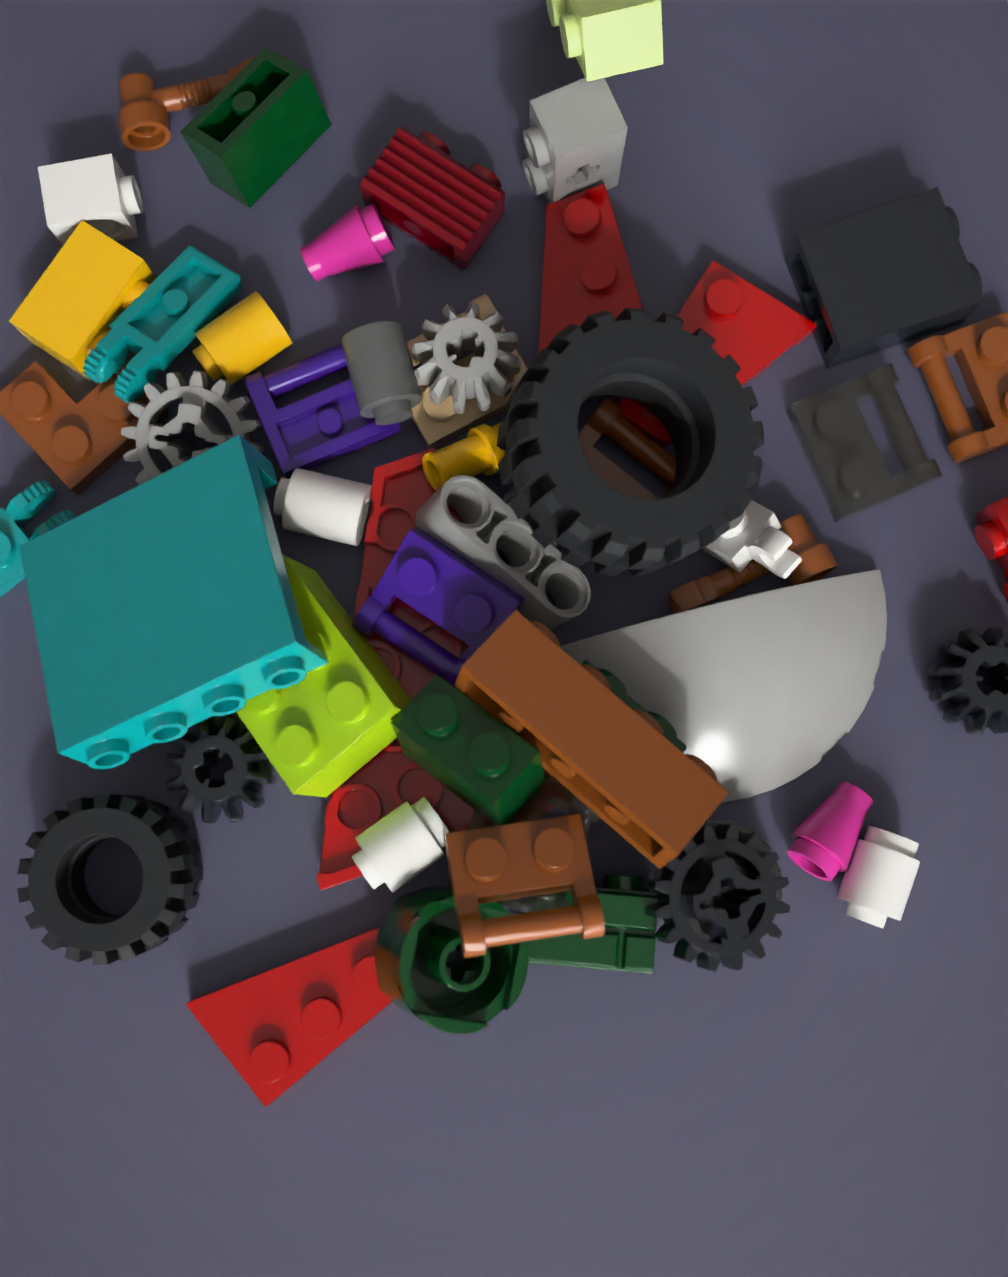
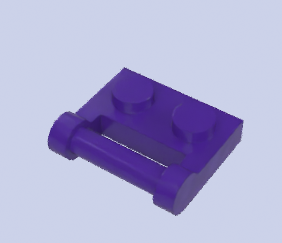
[243,335,401,479]
[352,527,525,687]

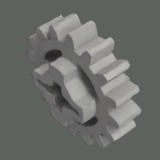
[121,371,264,485]

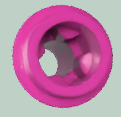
[300,203,396,282]
[787,782,873,882]

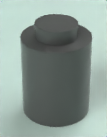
[341,321,422,425]

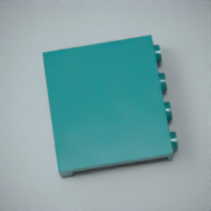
[20,434,328,769]

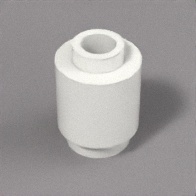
[352,797,450,892]
[837,826,920,928]

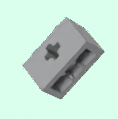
[522,77,628,204]

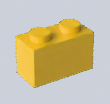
[9,220,156,381]

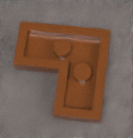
[0,361,170,495]

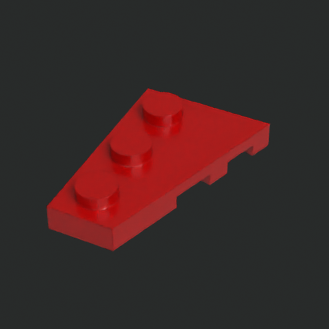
[539,183,643,353]
[618,260,817,449]
[185,926,392,1107]

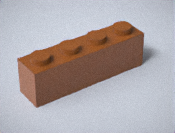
[454,610,729,869]

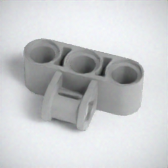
[415,475,590,631]

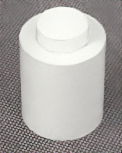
[273,468,372,546]

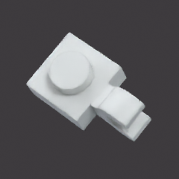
[701,500,802,579]

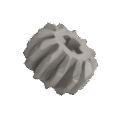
[412,301,521,415]

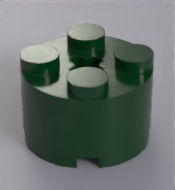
[374,886,528,1034]

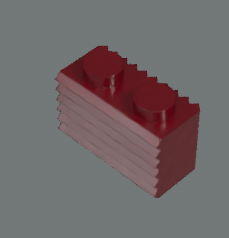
[360,126,505,270]

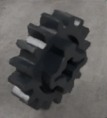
[644,824,790,972]

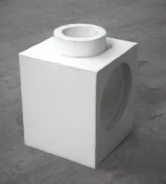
[38,153,143,245]

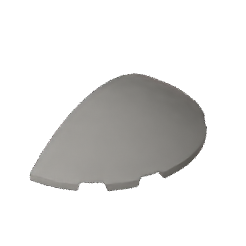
[560,569,887,802]

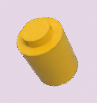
[192,291,292,386]

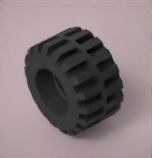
[17,794,203,965]

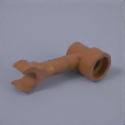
[118,57,255,152]
[667,514,839,614]

